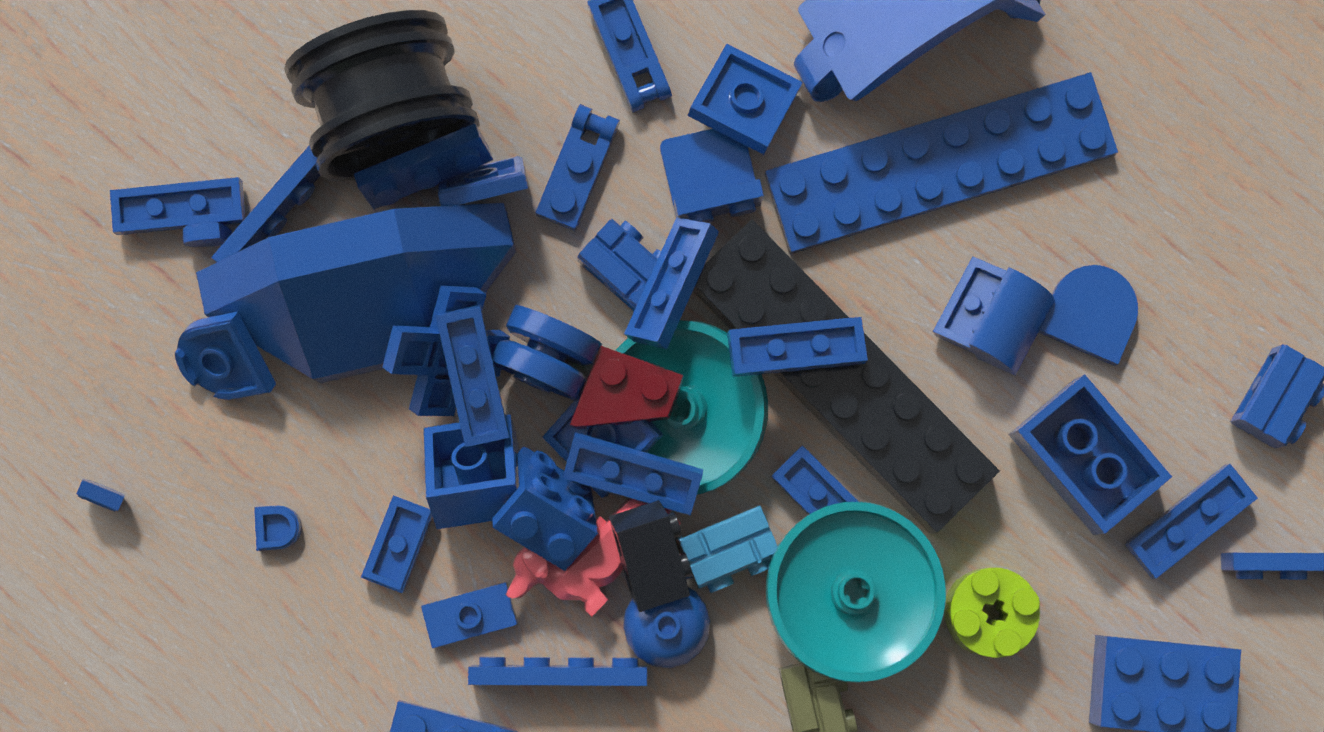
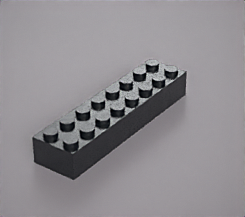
[693,219,1000,534]

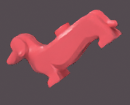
[505,498,681,617]

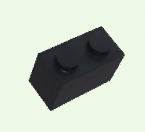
[608,500,693,612]

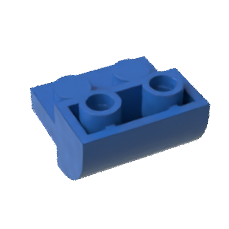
[933,256,1055,376]

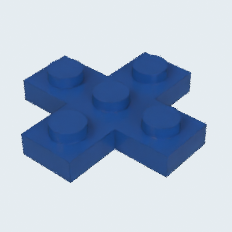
[382,285,510,416]

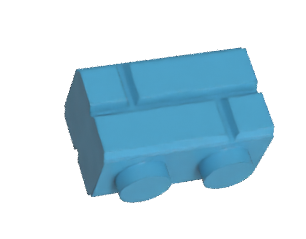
[678,505,778,593]

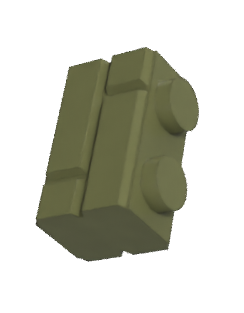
[778,663,858,732]

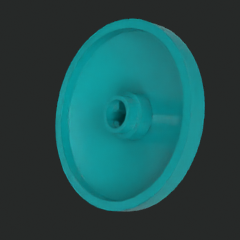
[615,320,769,495]
[766,502,946,682]

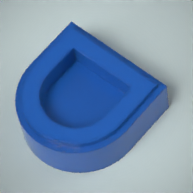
[183,221,232,247]
[76,478,125,512]
[254,505,302,551]

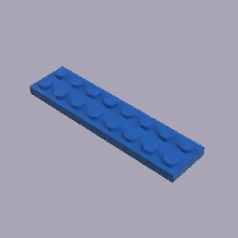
[765,72,1118,254]

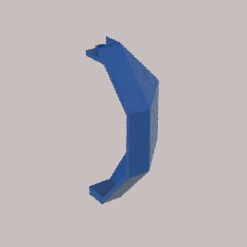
[196,203,516,384]

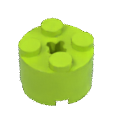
[944,568,1040,658]

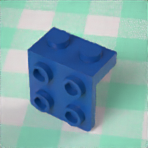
[660,129,764,223]
[492,447,598,571]

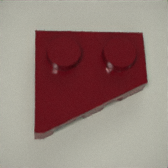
[570,346,685,429]

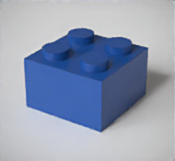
[424,414,520,529]

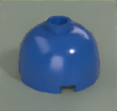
[623,587,711,669]

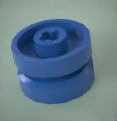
[492,305,603,401]

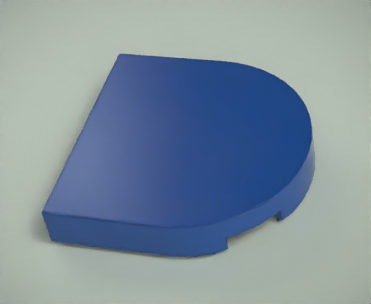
[1038,265,1138,366]
[175,311,276,400]

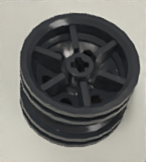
[284,10,480,181]

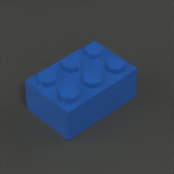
[1008,374,1172,535]
[1089,635,1241,732]

